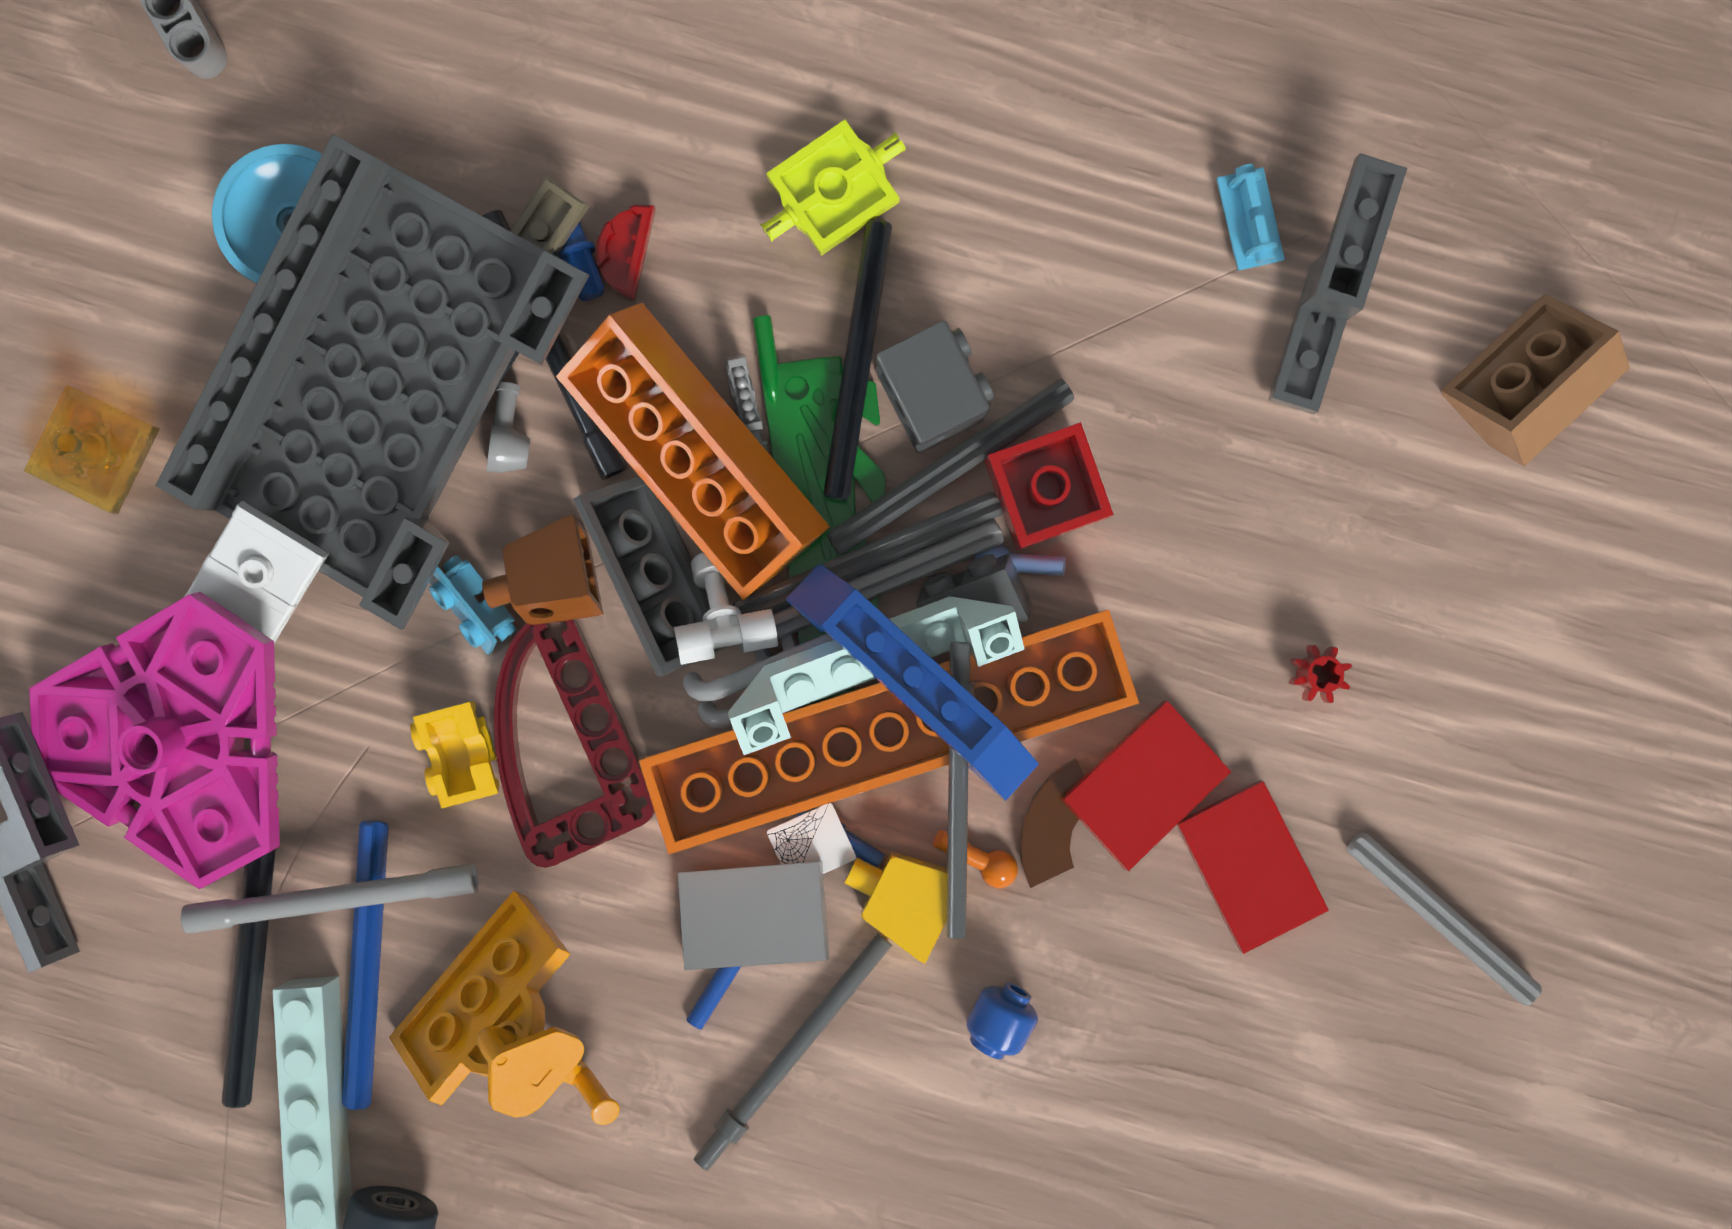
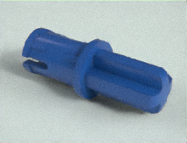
[558,221,604,301]

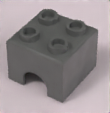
[876,321,994,453]

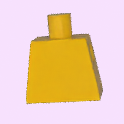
[844,851,947,964]

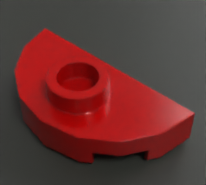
[596,205,656,302]

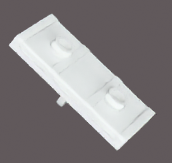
[185,501,329,644]

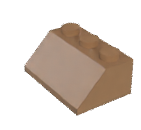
[1441,294,1630,467]

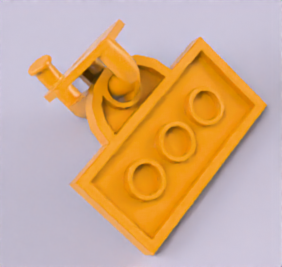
[389,890,620,1125]

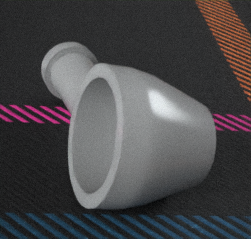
[486,382,531,473]

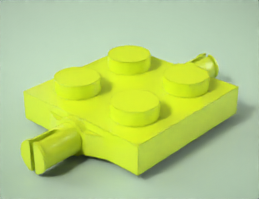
[760,119,906,256]

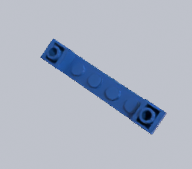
[786,563,1039,801]

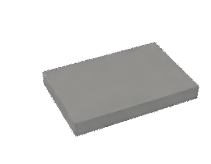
[678,861,830,970]

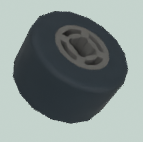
[343,1186,438,1229]

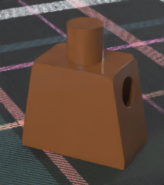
[482,514,604,625]

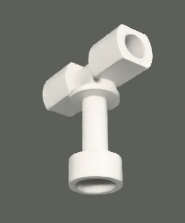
[674,553,778,665]

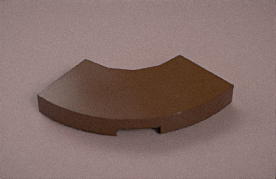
[1020,759,1084,888]

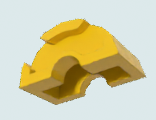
[410,701,500,809]

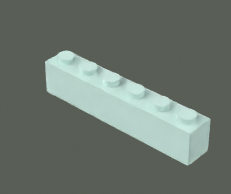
[273,976,352,1229]

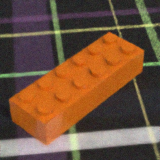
[556,303,830,600]

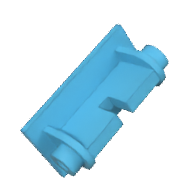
[1216,164,1285,271]
[429,555,517,655]

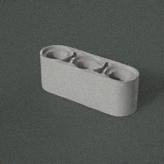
[139,0,227,79]

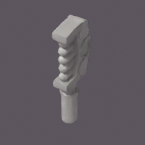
[723,354,768,452]

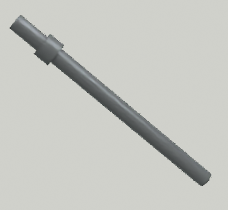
[946,642,975,939]
[693,933,892,1171]

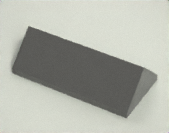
[573,476,728,677]

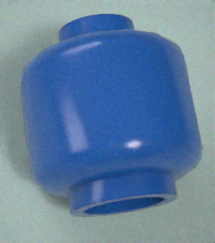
[966,982,1038,1059]

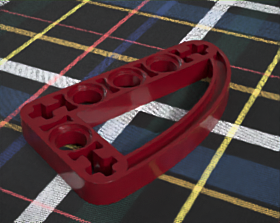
[494,619,655,868]

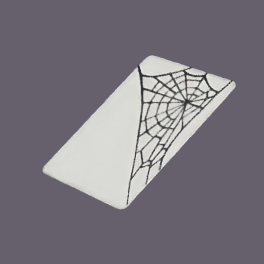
[767,803,856,874]

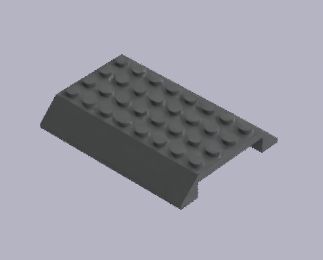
[155,134,589,630]

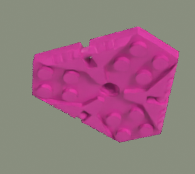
[29,592,280,889]

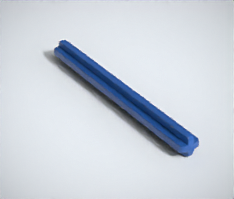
[342,820,389,1110]

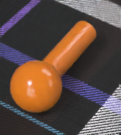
[933,830,1018,888]

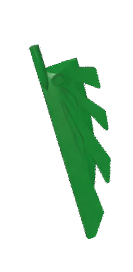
[752,315,885,705]

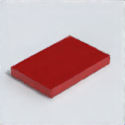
[1060,701,1231,871]
[1176,780,1329,954]

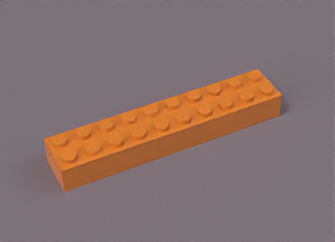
[639,609,1139,855]

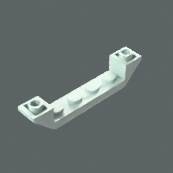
[728,596,1025,755]

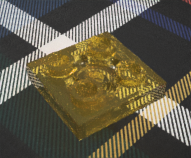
[24,385,160,514]

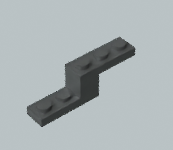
[1268,153,1407,415]
[0,712,80,973]

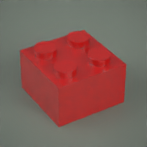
[984,422,1114,551]

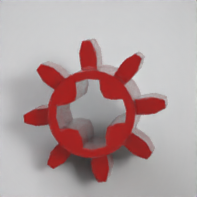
[1288,645,1352,703]

